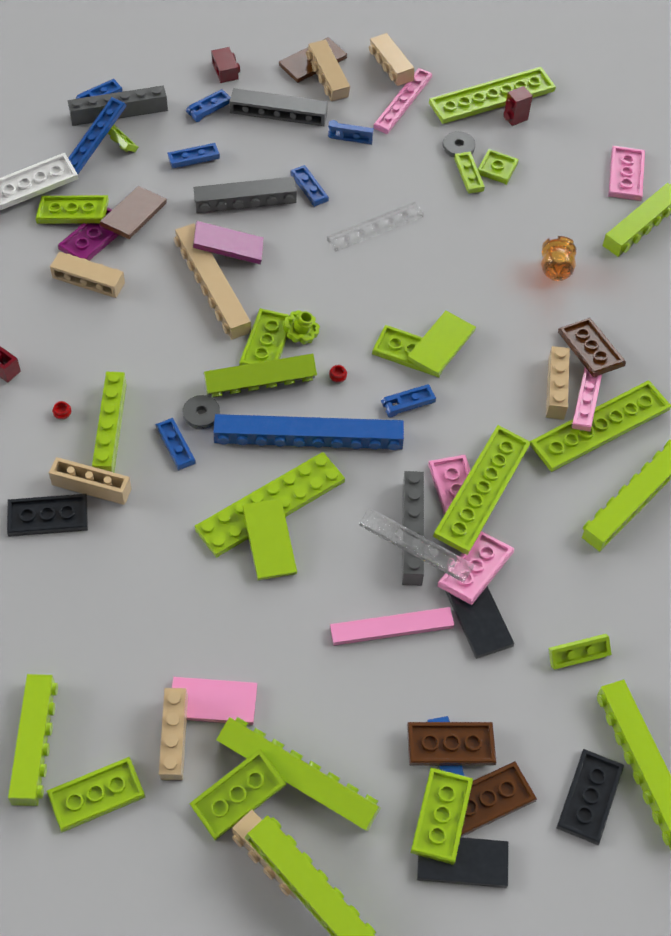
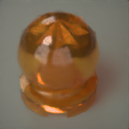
[541,236,577,281]

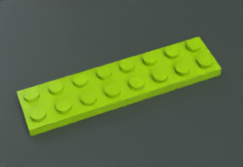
[429,67,556,124]
[530,380,671,472]
[432,425,531,555]
[194,452,345,558]

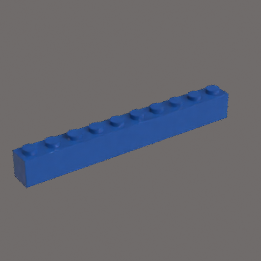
[213,414,404,450]

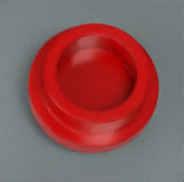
[329,365,347,382]
[52,401,72,419]

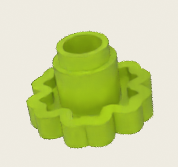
[283,310,320,345]

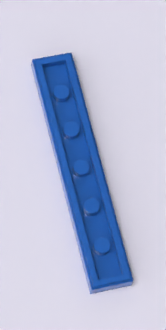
[68,97,126,174]

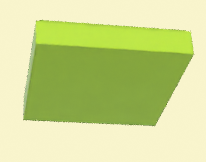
[478,149,519,184]

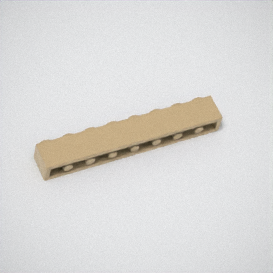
[174,223,251,340]

